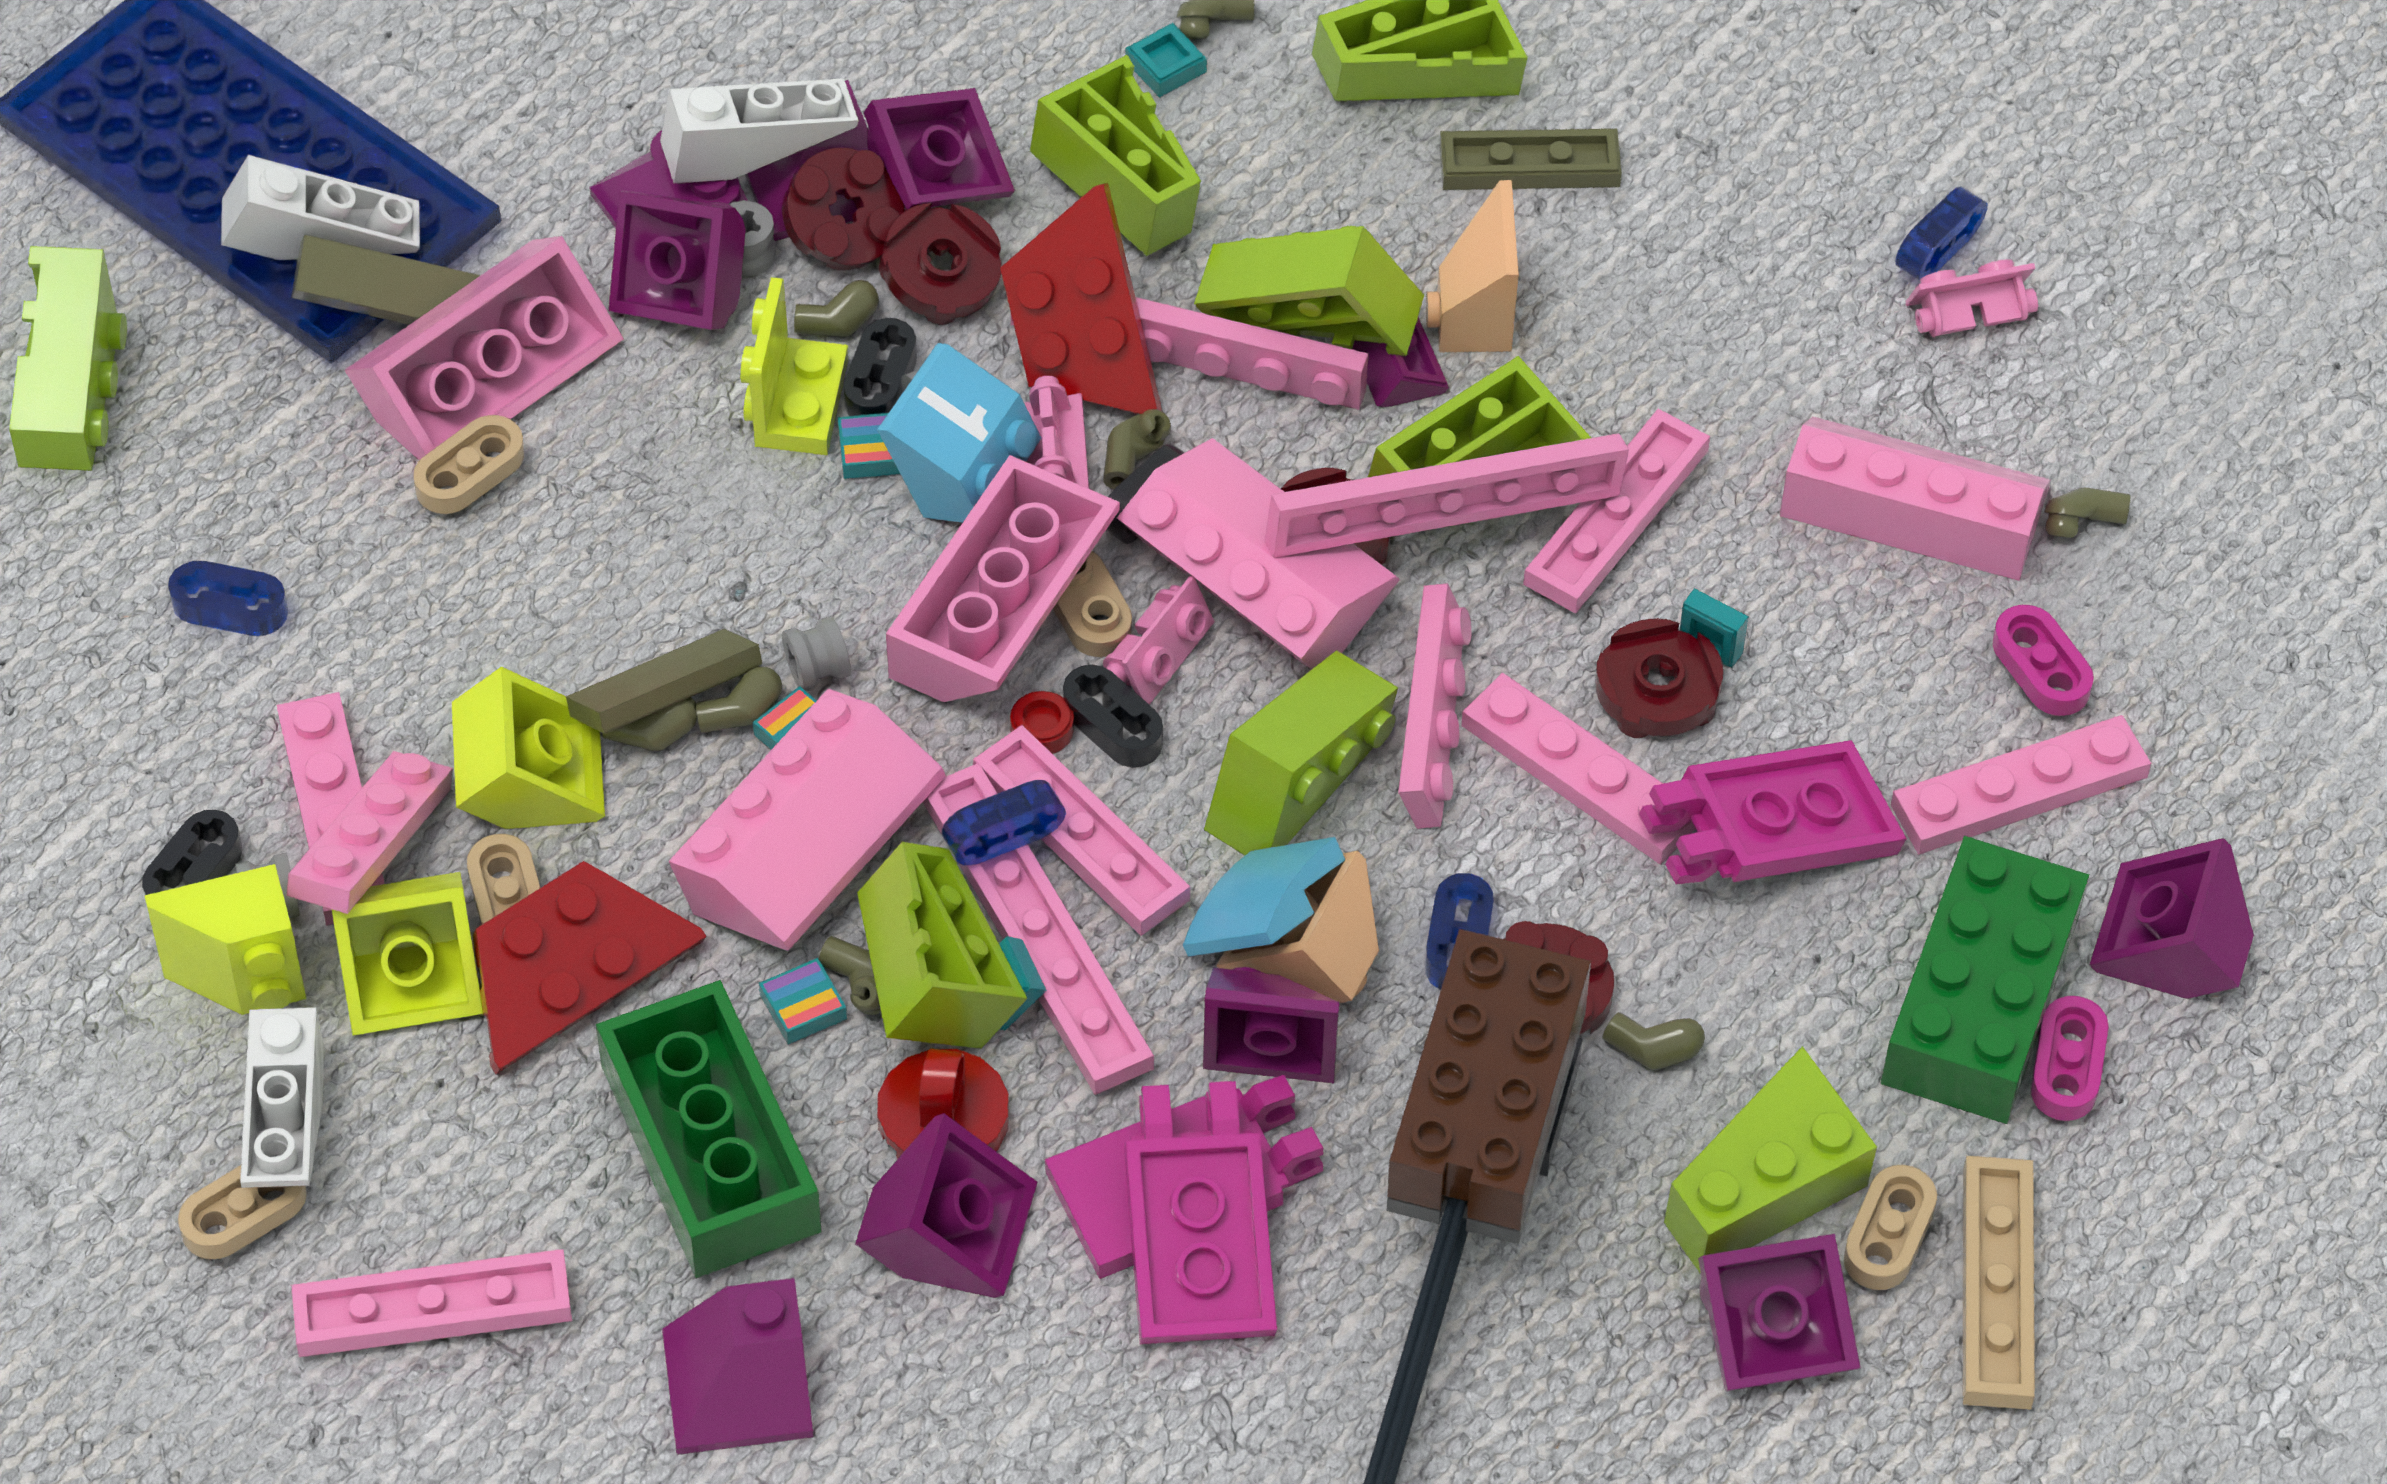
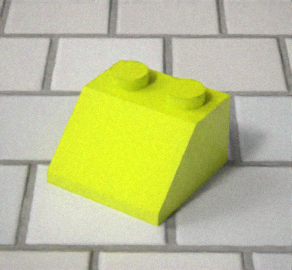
[452,666,605,829]
[144,864,306,1015]
[331,872,483,1036]

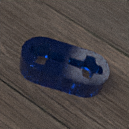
[1895,186,1988,281]
[168,561,288,636]
[941,780,1066,865]
[1425,873,1494,990]

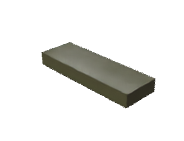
[1439,128,1622,190]
[291,235,481,325]
[566,629,762,734]

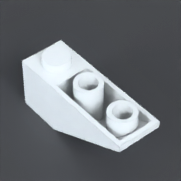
[660,78,858,183]
[221,155,419,260]
[240,1007,325,1188]

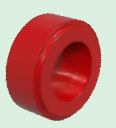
[1010,691,1074,754]

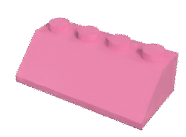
[345,236,624,460]
[1780,417,2051,581]
[1117,438,1400,670]
[886,455,1120,702]
[668,689,946,951]

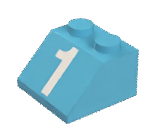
[877,343,1042,523]

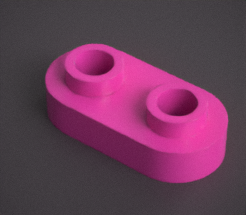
[1993,605,2094,716]
[2031,996,2109,1121]

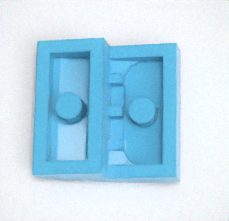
[1183,837,1346,957]

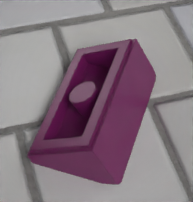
[1352,317,1449,407]

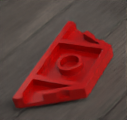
[1000,183,1163,414]
[472,861,707,1075]

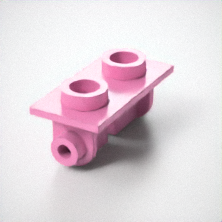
[1905,259,2038,337]
[1024,376,1089,489]
[1103,576,1215,705]

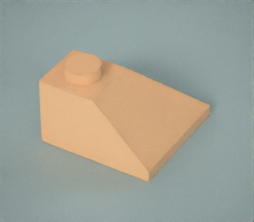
[1426,180,1519,352]
[1216,850,1379,1003]

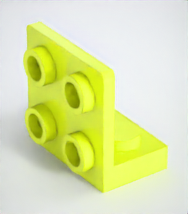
[740,277,849,455]

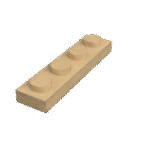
[1963,1156,2035,1410]

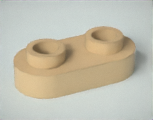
[413,415,524,514]
[1053,551,1132,657]
[467,834,540,925]
[178,1165,307,1259]
[1844,1165,1937,1290]

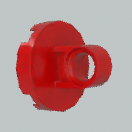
[877,1048,1009,1159]

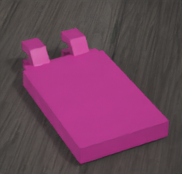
[1639,740,1907,884]
[1045,1075,1323,1279]
[1124,1081,1277,1344]

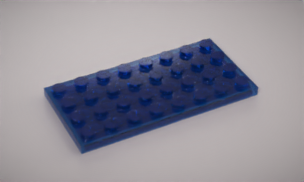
[0,0,501,364]

